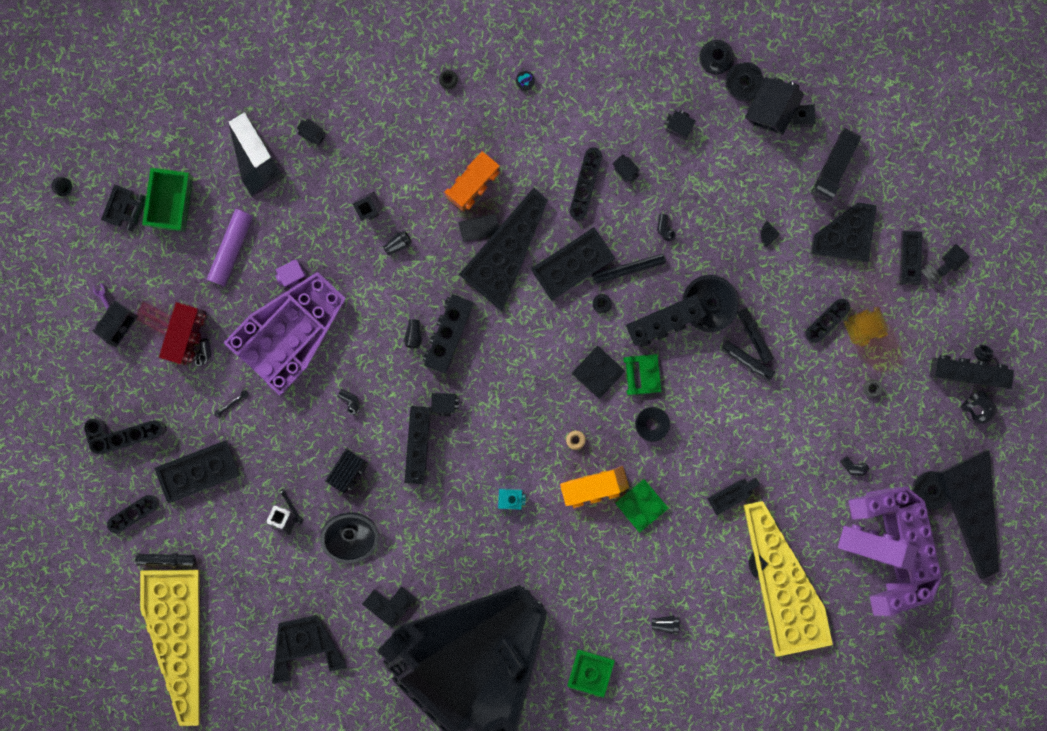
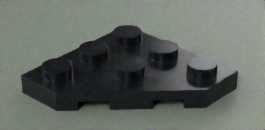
[810,203,877,263]

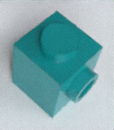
[498,488,526,510]

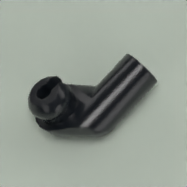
[194,338,211,367]
[337,389,360,415]
[840,456,869,476]

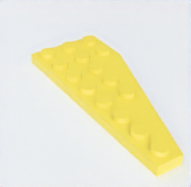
[743,501,833,657]
[140,570,200,726]

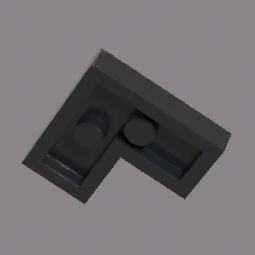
[362,586,416,628]

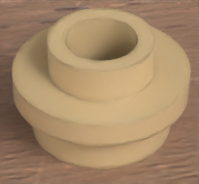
[566,431,585,450]

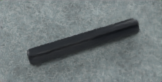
[592,254,666,284]

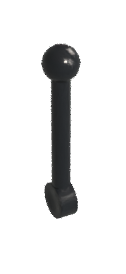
[214,390,249,417]
[280,489,303,525]

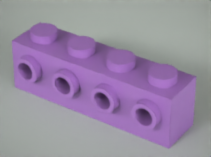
[838,524,918,570]

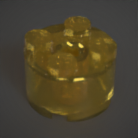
[843,307,888,346]

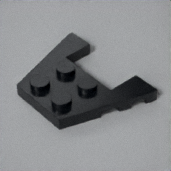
[272,614,347,684]

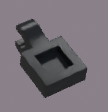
[937,244,970,277]

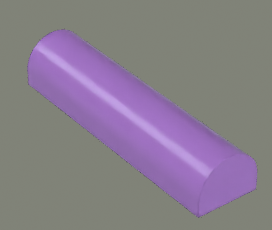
[207,209,254,287]

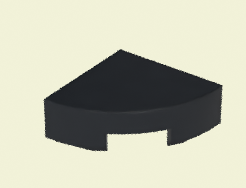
[760,221,780,248]
[748,551,768,578]

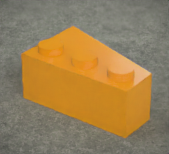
[560,466,629,508]

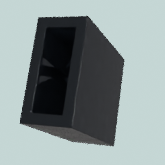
[745,77,804,135]

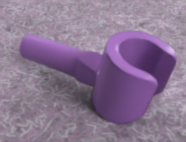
[93,283,110,310]

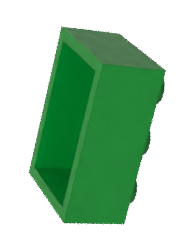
[142,167,194,232]

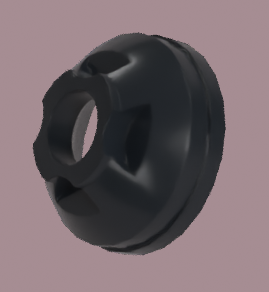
[699,40,734,75]
[635,407,670,442]

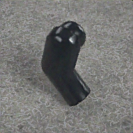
[657,214,676,241]

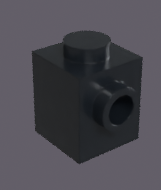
[789,104,816,128]
[664,110,696,141]
[353,191,383,221]
[431,393,459,417]
[266,505,298,535]

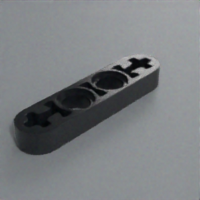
[569,147,602,220]

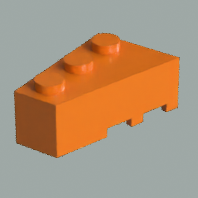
[444,151,500,212]

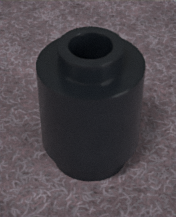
[297,119,327,146]
[612,154,640,183]

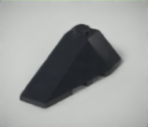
[228,112,284,197]

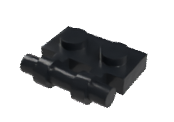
[101,184,146,232]

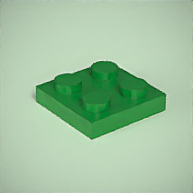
[615,479,669,533]
[567,649,615,698]

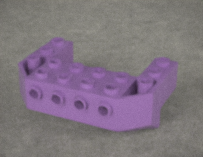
[848,486,942,616]

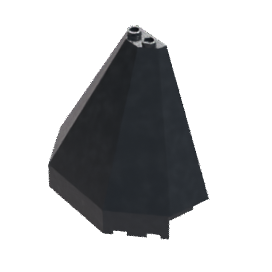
[377,585,547,731]

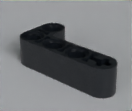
[811,128,861,202]
[84,419,166,455]

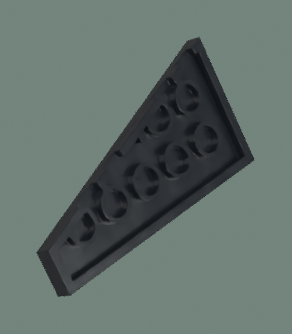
[459,188,548,312]
[939,450,999,579]

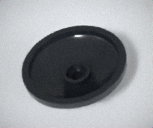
[682,275,739,332]
[320,512,379,563]

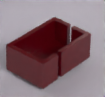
[158,302,207,366]

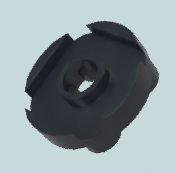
[725,62,764,102]
[912,471,949,509]

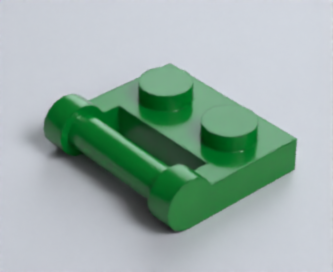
[623,354,661,395]

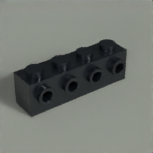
[626,294,707,348]
[929,355,1014,389]

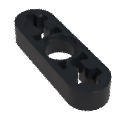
[804,299,850,343]
[107,495,159,533]

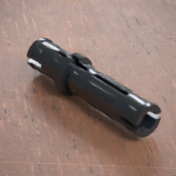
[737,307,774,364]
[721,340,775,382]
[135,553,196,568]

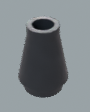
[383,230,412,256]
[403,319,422,348]
[652,615,680,634]

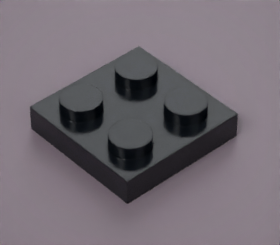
[571,345,625,399]

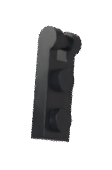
[899,231,922,286]

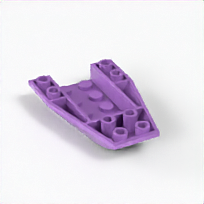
[224,272,346,395]

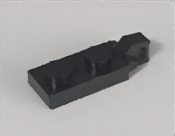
[707,477,760,515]

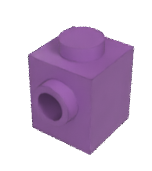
[275,259,307,289]

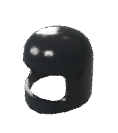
[960,390,997,425]

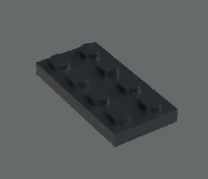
[530,227,615,301]
[154,440,241,504]

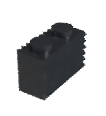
[93,301,138,348]
[325,448,367,494]

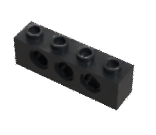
[422,294,474,374]
[404,406,431,484]

